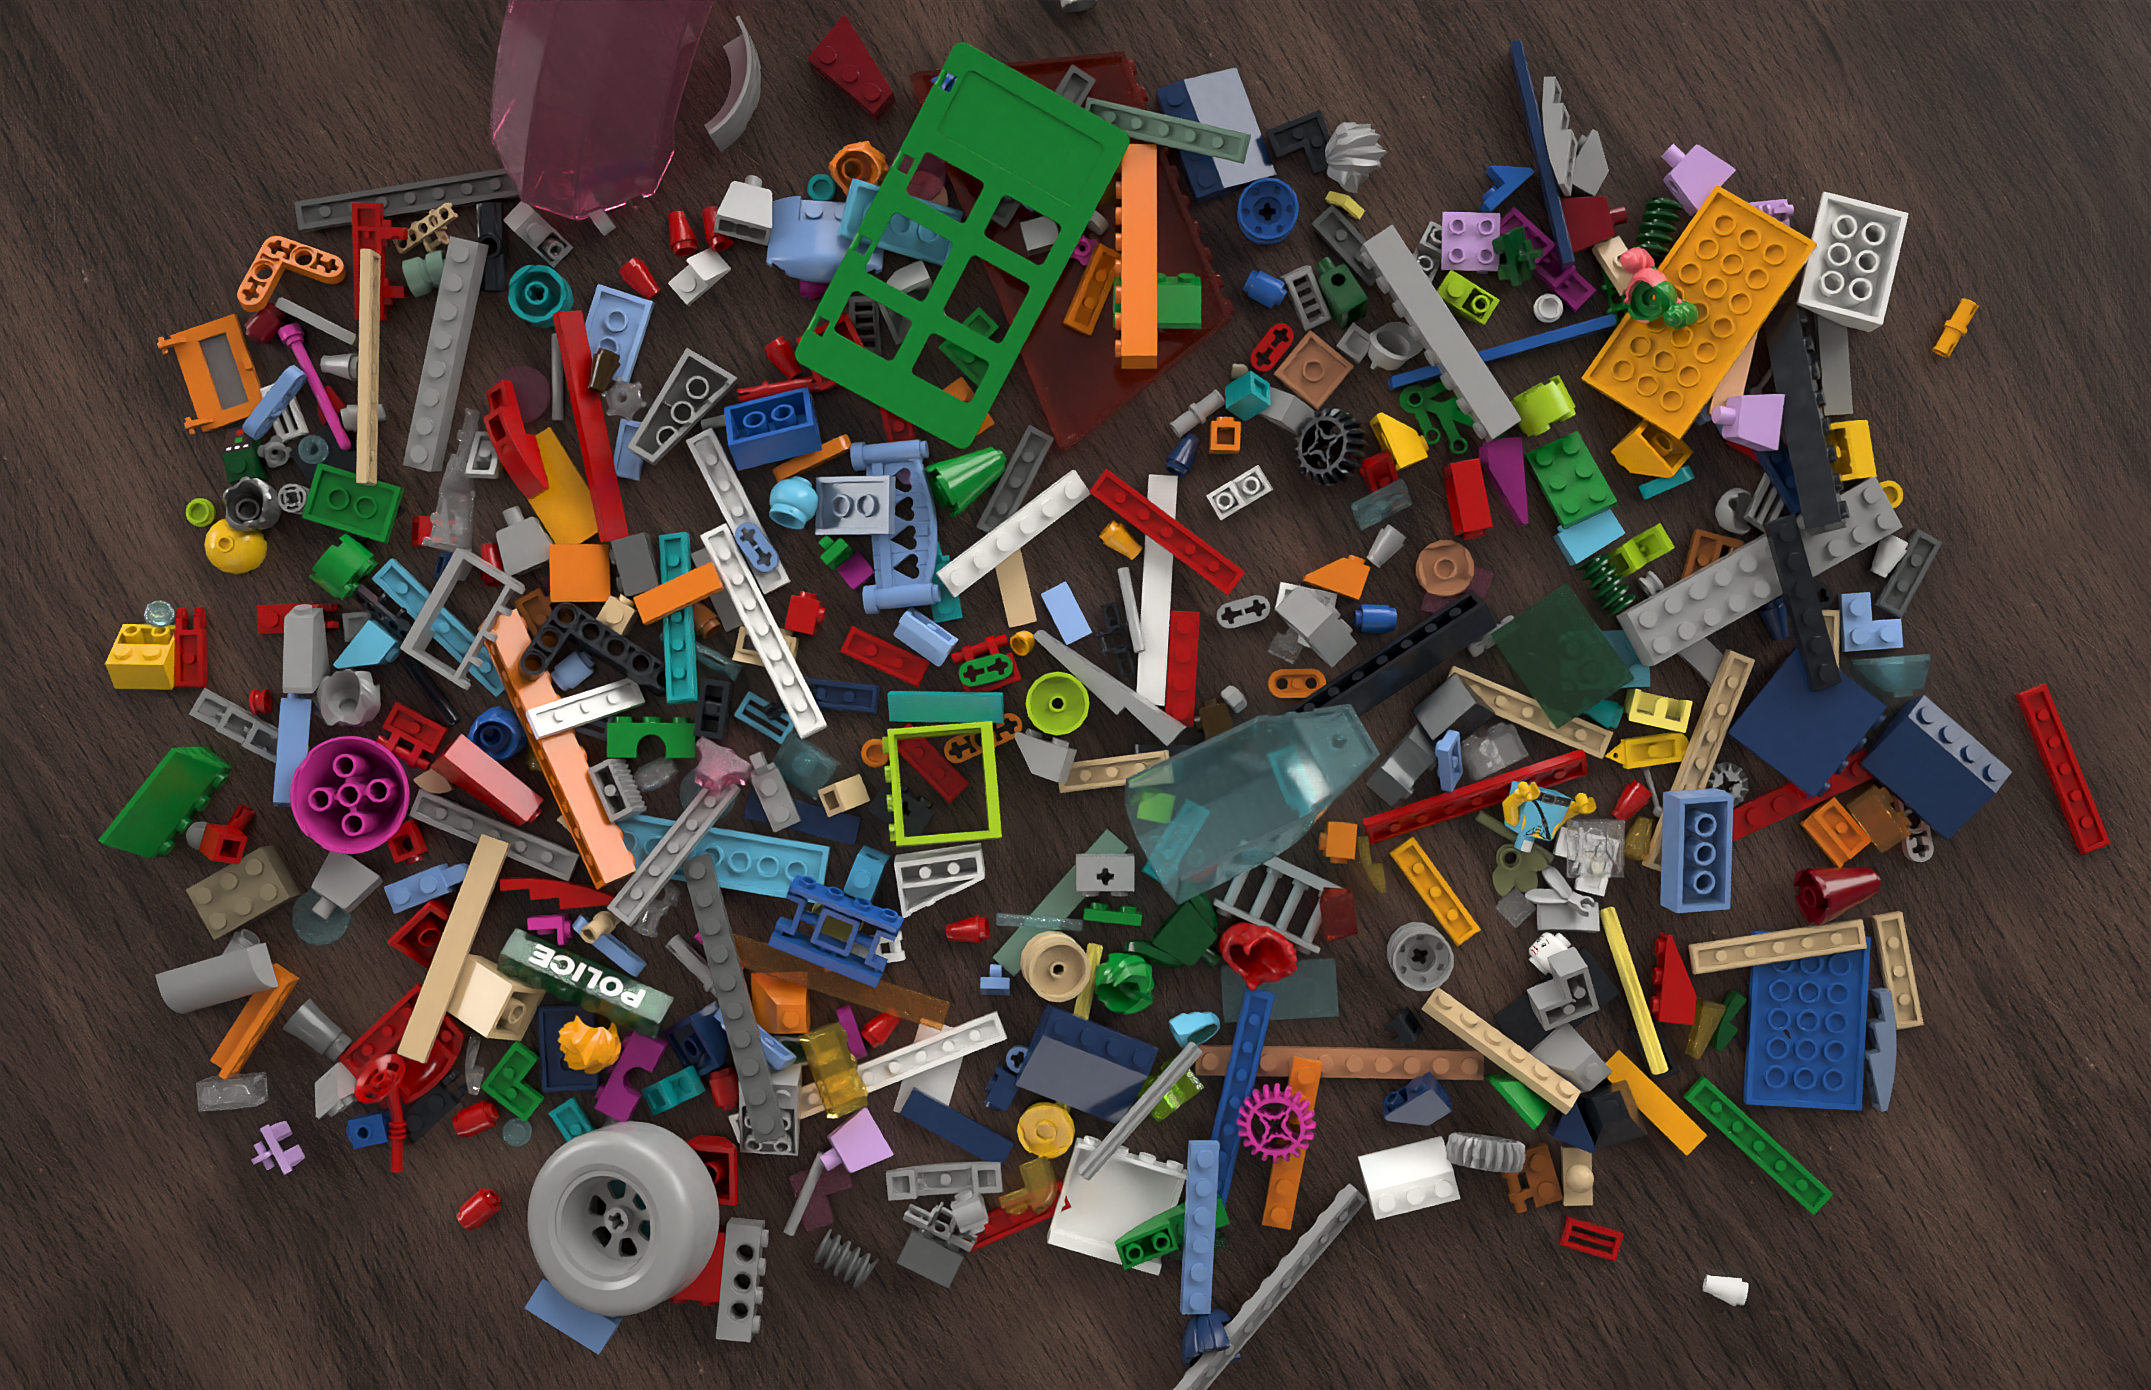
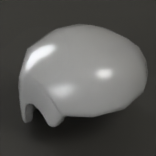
[1715,488,1756,535]

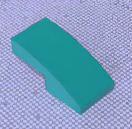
[641,1065,706,1116]

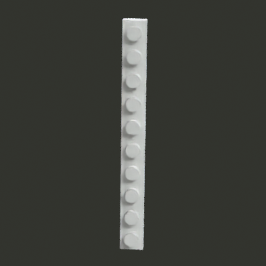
[728,1011,1007,1143]

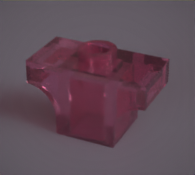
[695,736,752,796]

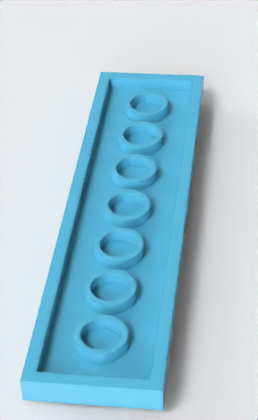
[614,814,831,903]

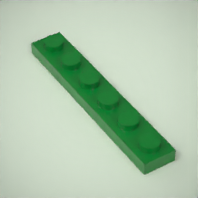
[1683,1076,1833,1215]

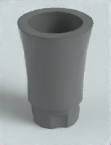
[282,998,352,1062]

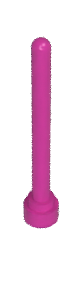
[278,323,351,450]

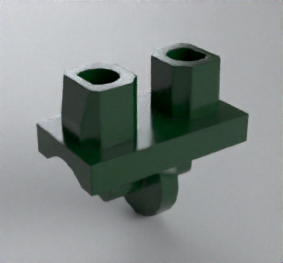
[1492,226,1542,286]

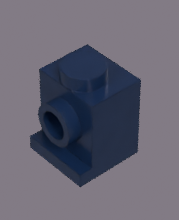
[984,1063,1019,1112]

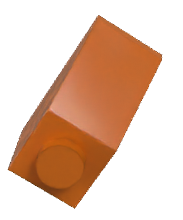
[1302,555,1370,601]

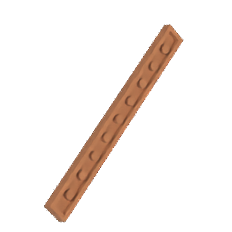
[1195,1045,1484,1080]

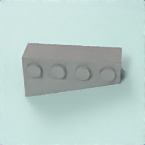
[627,348,738,466]

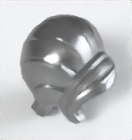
[222,476,282,532]

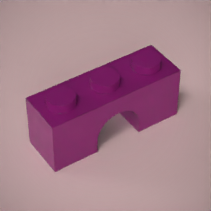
[594,1027,669,1122]

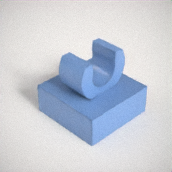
[980,964,1010,996]

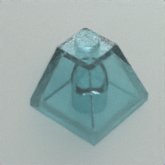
[1853,654,1931,697]

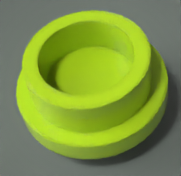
[186,498,216,527]

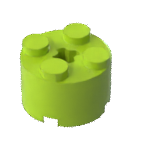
[1510,375,1576,437]

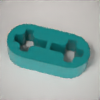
[1639,465,1695,500]

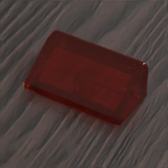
[1319,887,1358,942]

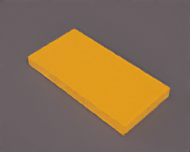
[527,427,599,544]

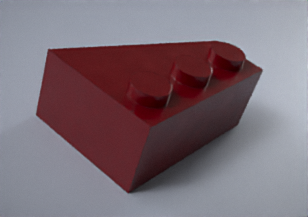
[808,14,896,122]

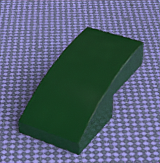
[1708,989,1747,1053]

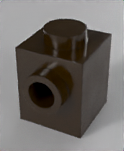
[1193,698,1235,743]

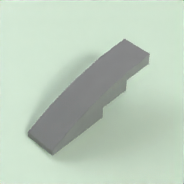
[1542,76,1578,196]
[189,688,309,763]

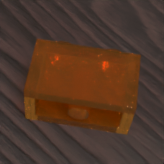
[1845,784,1912,853]

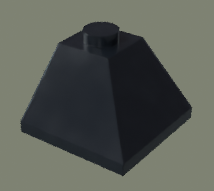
[1576,1080,1648,1149]

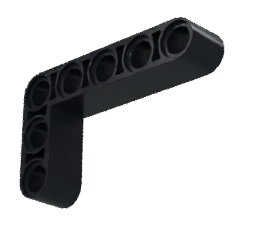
[518,602,666,697]

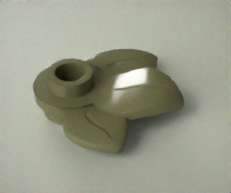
[1492,843,1548,897]

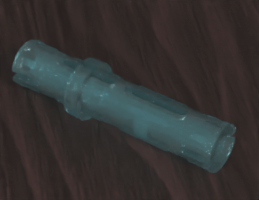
[658,630,743,681]

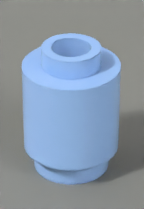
[551,650,595,691]

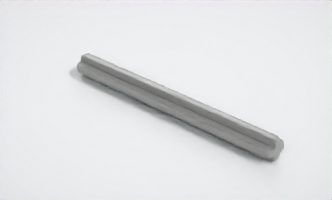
[1078,1042,1202,1181]

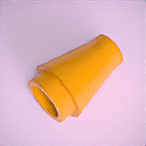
[1099,519,1143,560]

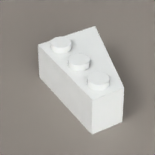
[894,843,985,918]

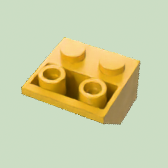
[1828,420,1877,482]
[105,624,176,690]

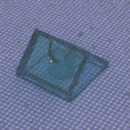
[772,731,842,800]

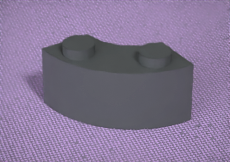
[1366,723,1438,807]

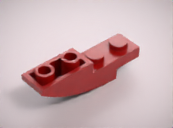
[483,380,550,499]

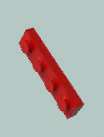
[1165,611,1200,727]

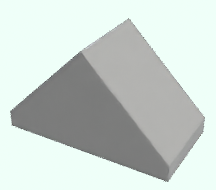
[1258,387,1314,437]

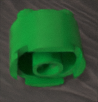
[309,533,379,600]

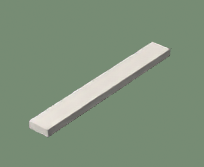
[1136,474,1178,706]
[700,523,828,740]

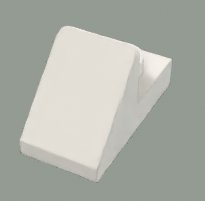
[668,247,731,307]

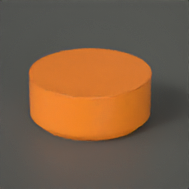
[861,739,890,768]

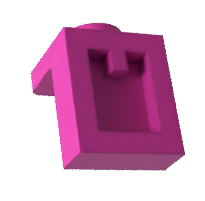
[527,913,574,945]

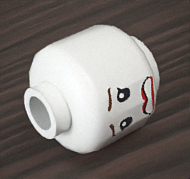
[1528,932,1571,975]

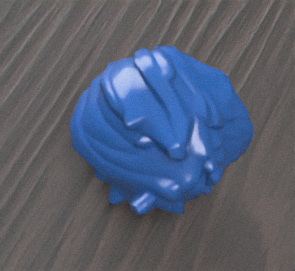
[466,706,528,763]

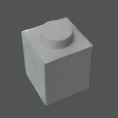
[1020,216,1061,256]

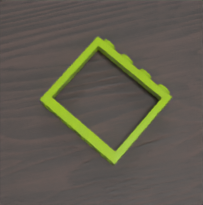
[882,721,1002,847]

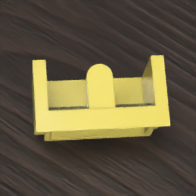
[1623,689,1693,733]

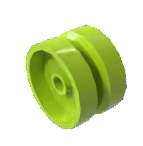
[1026,672,1090,736]

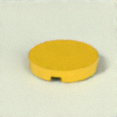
[1017,1102,1075,1159]

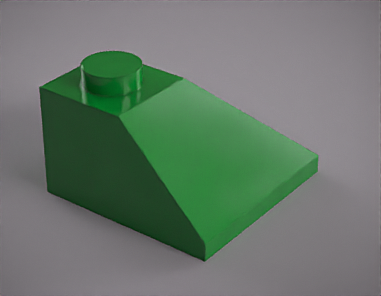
[1485,1073,1552,1130]

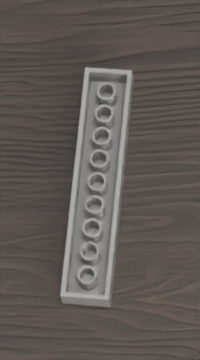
[1616,476,1903,667]

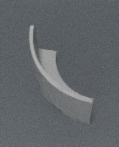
[704,16,761,152]

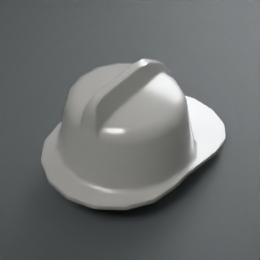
[1368,322,1424,371]

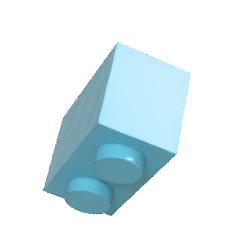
[1552,509,1625,566]

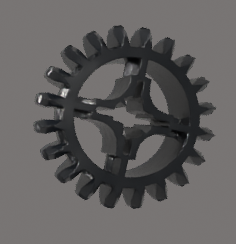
[1293,408,1369,487]

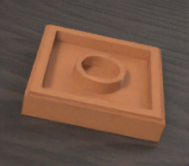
[1273,330,1354,412]

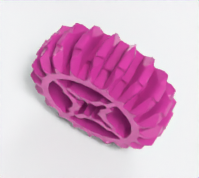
[1237,1083,1316,1163]

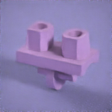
[251,1121,305,1175]

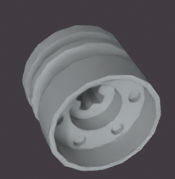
[1387,922,1454,991]

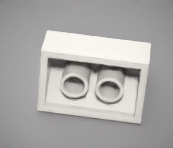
[1358,1136,1460,1220]

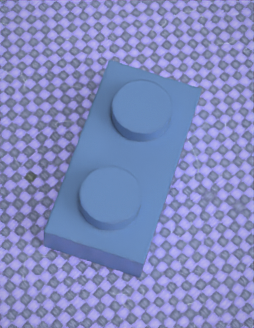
[1435,729,1463,792]

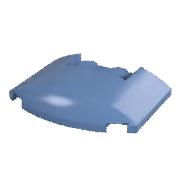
[766,196,884,283]

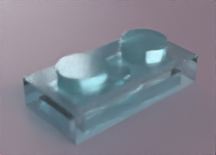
[1350,478,1413,531]

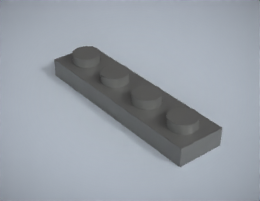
[976,425,1055,533]

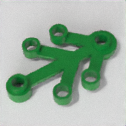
[1399,381,1507,455]

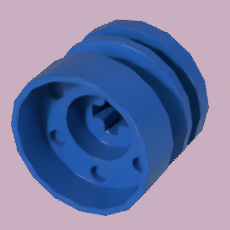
[1237,177,1299,246]

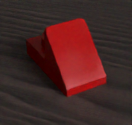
[1359,449,1404,508]

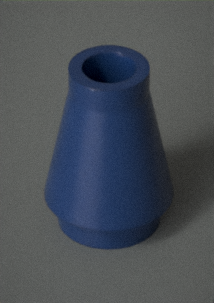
[1165,433,1201,478]
[1758,596,1790,640]

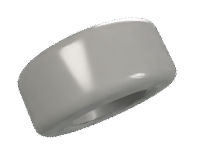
[527,1121,719,1317]

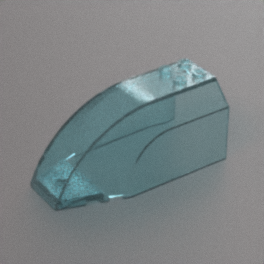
[1124,704,1380,905]

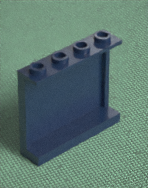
[1726,646,1887,800]

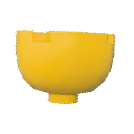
[204,519,267,575]

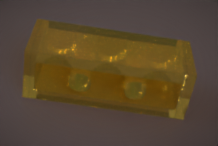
[799,1022,869,1118]

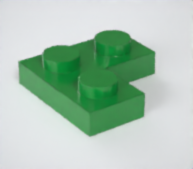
[938,307,1000,387]
[480,1040,545,1122]

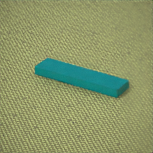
[888,691,1004,723]

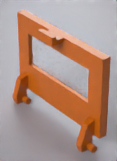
[157,314,263,435]

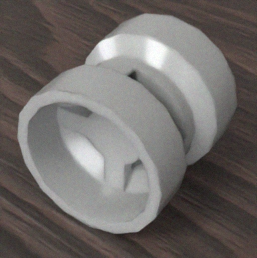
[277,484,310,515]

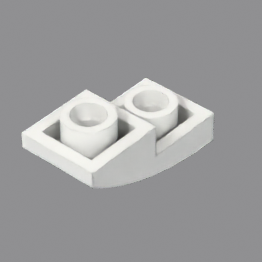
[1206,465,1273,520]

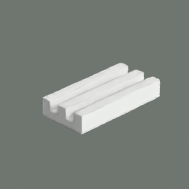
[259,383,310,444]

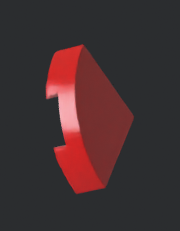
[317,385,347,426]

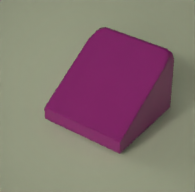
[836,551,875,591]

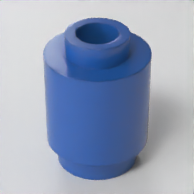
[1242,270,1287,309]
[1353,604,1397,634]

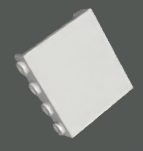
[1047,1136,1187,1276]

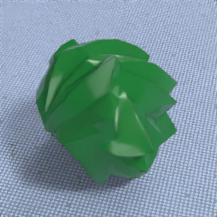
[1094,953,1154,1015]

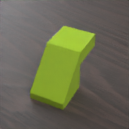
[1605,523,1675,578]

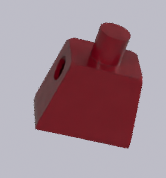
[1560,196,1627,255]

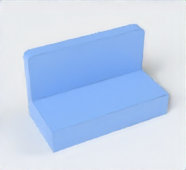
[894,607,959,667]

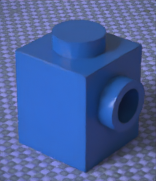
[346,1109,391,1149]

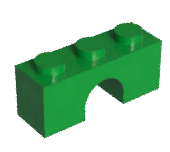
[607,717,696,758]

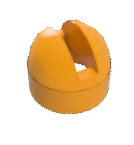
[1010,630,1035,656]

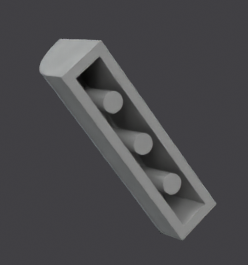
[155,942,278,1014]

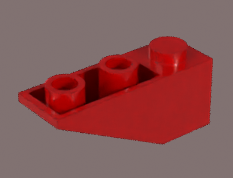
[1649,932,1697,1025]

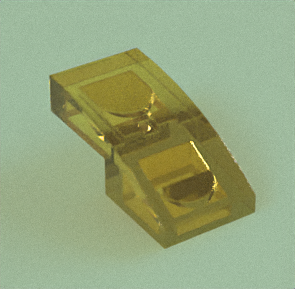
[1356,835,1386,893]

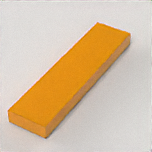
[1389,836,1481,946]

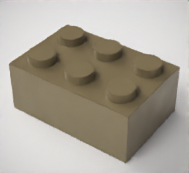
[186,845,301,940]

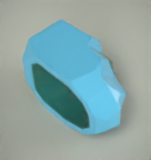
[1168,1012,1220,1049]

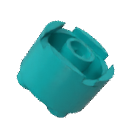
[508,265,574,328]

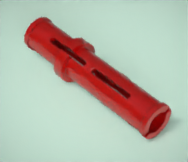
[737,376,826,403]

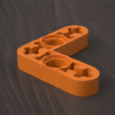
[237,236,346,312]

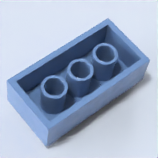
[1660,788,1734,913]

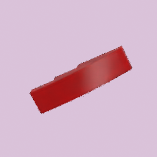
[500,877,617,909]

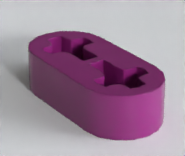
[836,1004,868,1061]

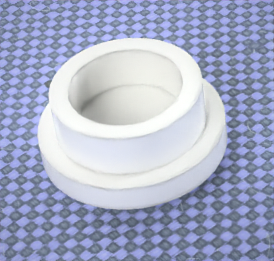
[1534,294,1563,323]

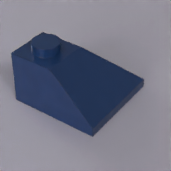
[662,1001,728,1077]

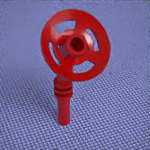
[354,1054,406,1172]

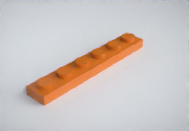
[1261,1056,1323,1230]

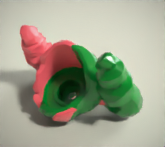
[1620,247,1699,330]

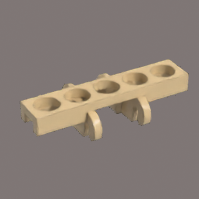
[393,202,458,254]

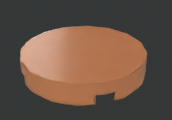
[1416,540,1474,597]

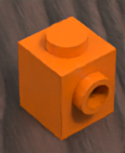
[1209,417,1241,454]
[1319,821,1357,864]

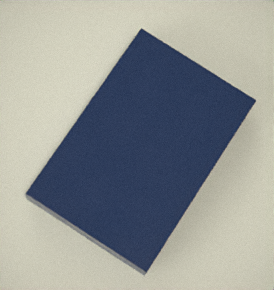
[537,1003,601,1093]

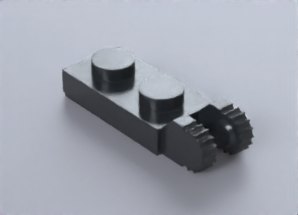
[403,1068,473,1142]

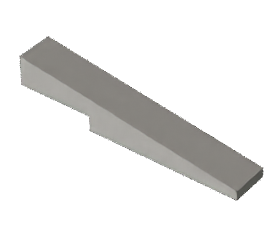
[1033,630,1186,746]

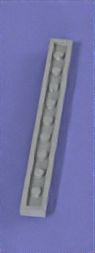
[1172,1183,1367,1390]

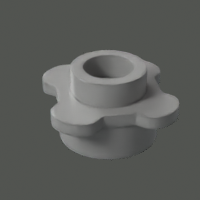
[257,435,292,468]

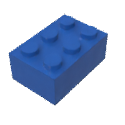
[724,387,822,471]

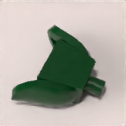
[1123,871,1222,969]

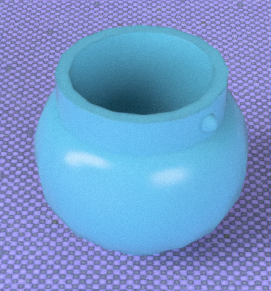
[769,476,818,529]

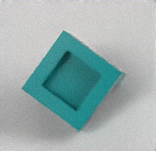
[1225,371,1271,421]

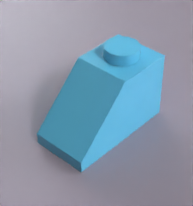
[333,620,403,669]

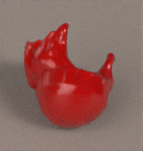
[1219,922,1297,992]

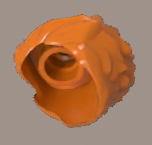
[828,141,889,196]

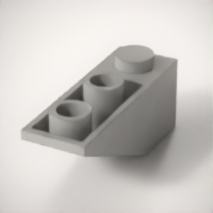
[315,1062,358,1119]

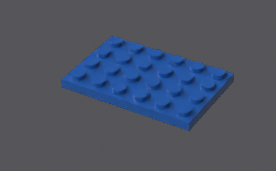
[1743,930,1871,1111]

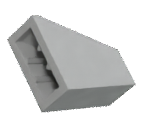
[282,604,330,693]

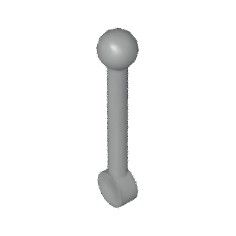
[1749,366,1773,395]
[1639,766,1663,817]

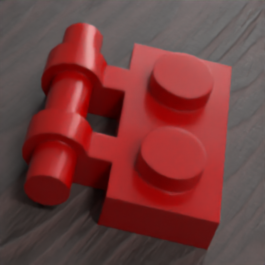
[951,634,1022,692]
[376,702,449,771]

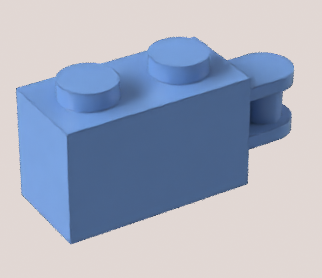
[384,863,469,914]

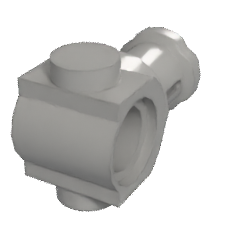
[951,1190,989,1235]

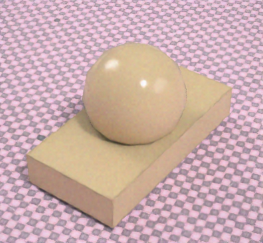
[1561,1146,1594,1206]

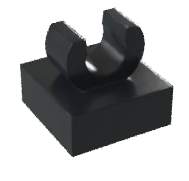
[1384,1006,1424,1046]

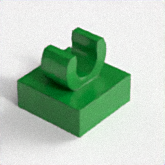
[818,534,855,571]

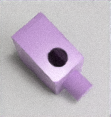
[1661,144,1736,216]
[1712,394,1785,451]
[819,1106,894,1173]

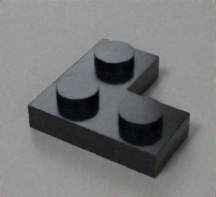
[1265,109,1331,176]

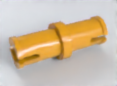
[1932,298,1979,358]

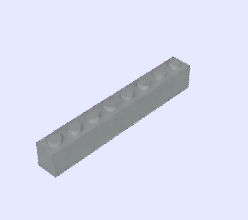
[1360,225,1522,442]
[403,236,489,472]

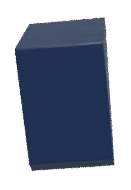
[1548,1102,1596,1153]

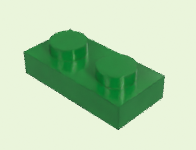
[1083,902,1142,926]

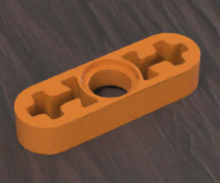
[772,434,852,482]
[944,713,1023,763]

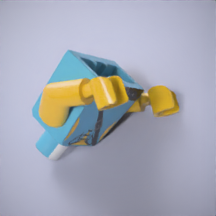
[1502,781,1596,853]

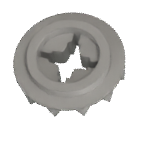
[1705,762,1749,808]

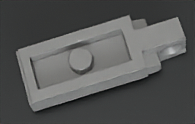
[749,752,802,832]

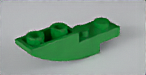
[1114,1194,1230,1270]

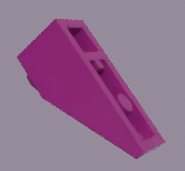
[1478,437,1529,526]

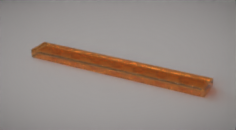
[732,932,951,1031]

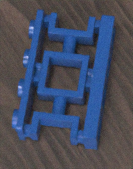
[768,875,904,988]

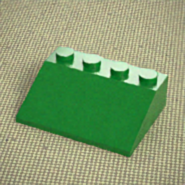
[98,746,233,859]

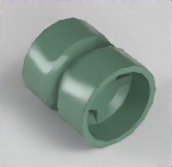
[402,249,446,297]

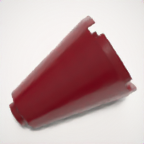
[1794,867,1881,926]

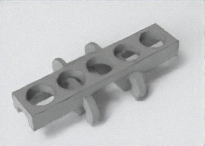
[903,1202,978,1252]

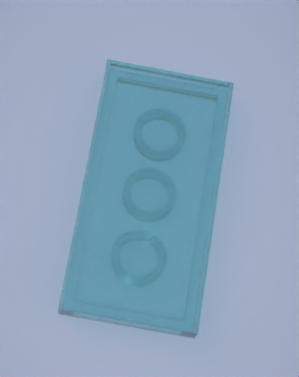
[1220,958,1339,1023]

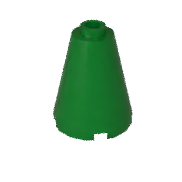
[924,447,1007,518]

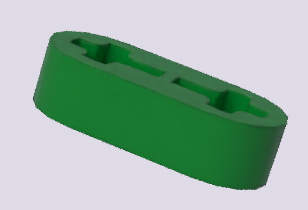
[959,653,1013,687]

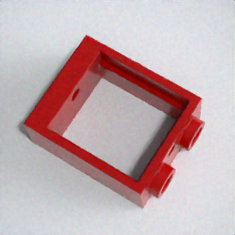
[1441,458,1493,540]

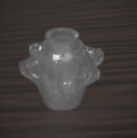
[602,376,647,422]

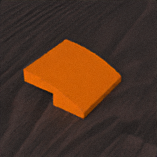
[549,544,611,603]

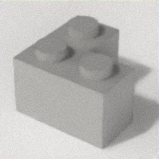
[1275,585,1357,667]
[1527,947,1600,1031]

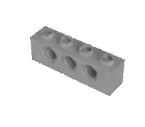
[716,1217,769,1342]

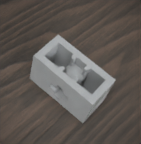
[1076,854,1134,896]

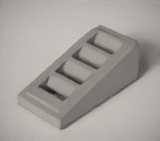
[1280,265,1332,331]

